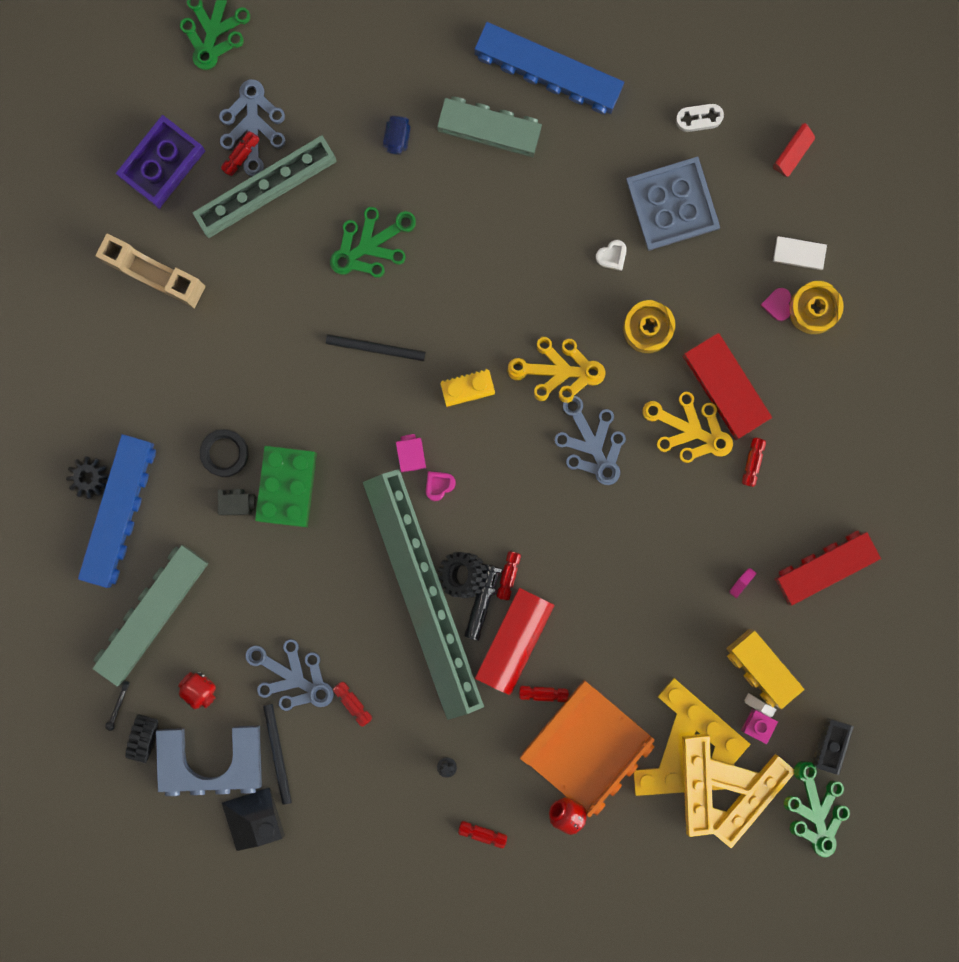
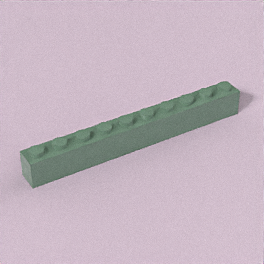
[363,469,484,720]

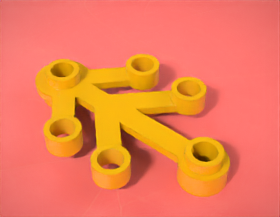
[508,337,605,403]
[642,392,733,463]

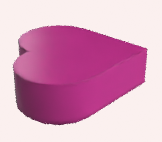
[760,288,791,321]
[426,471,456,501]
[729,568,757,599]

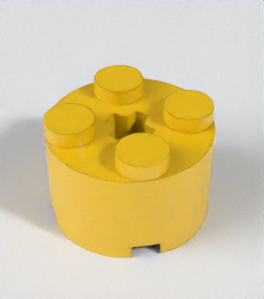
[789,281,844,334]
[623,300,675,353]

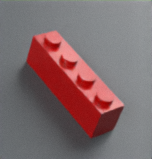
[774,530,881,606]

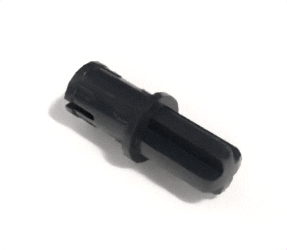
[437,757,457,778]

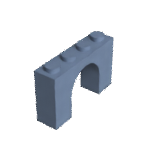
[156,725,262,796]

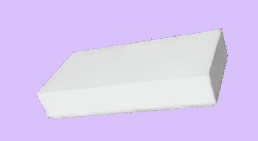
[773,236,827,270]

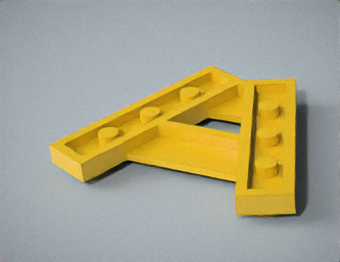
[633,678,751,796]
[682,733,794,848]

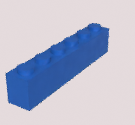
[475,22,624,115]
[78,434,156,588]

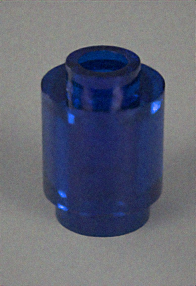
[383,116,411,155]

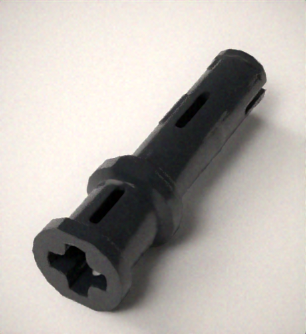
[464,563,503,641]

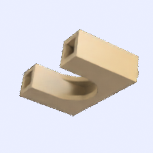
[95,233,206,309]

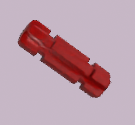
[221,131,259,176]
[742,438,766,487]
[497,551,521,601]
[333,681,372,727]
[519,686,569,702]
[458,821,507,848]

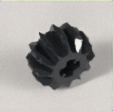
[66,456,109,499]

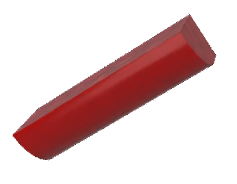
[682,333,773,440]
[475,588,555,695]

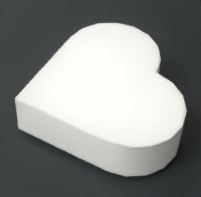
[596,240,626,271]
[744,693,777,718]

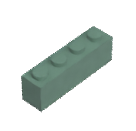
[437,96,542,158]

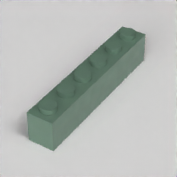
[192,135,337,238]
[92,545,209,686]

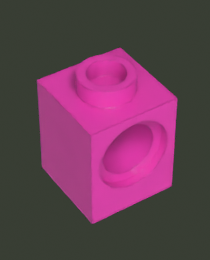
[396,434,426,473]
[741,708,778,744]

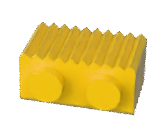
[440,369,495,407]

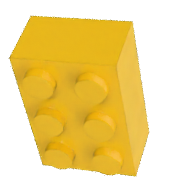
[726,629,805,709]

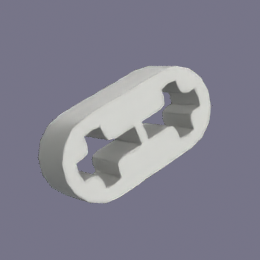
[676,104,724,132]

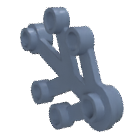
[219,79,286,177]
[554,396,626,485]
[246,639,334,711]

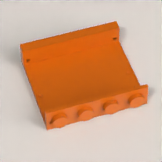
[519,680,655,818]

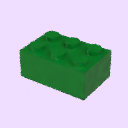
[255,446,317,528]

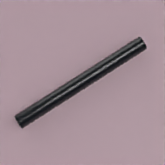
[326,334,426,361]
[263,704,292,805]

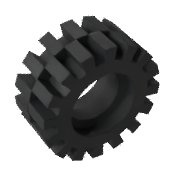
[438,552,487,598]
[125,714,158,763]

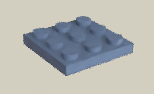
[626,157,720,251]

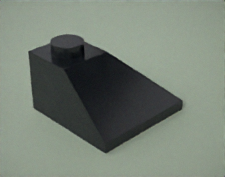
[222,787,285,851]

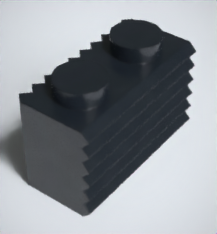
[812,718,854,775]

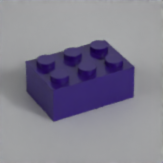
[115,114,205,209]

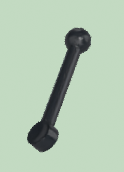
[105,681,130,731]

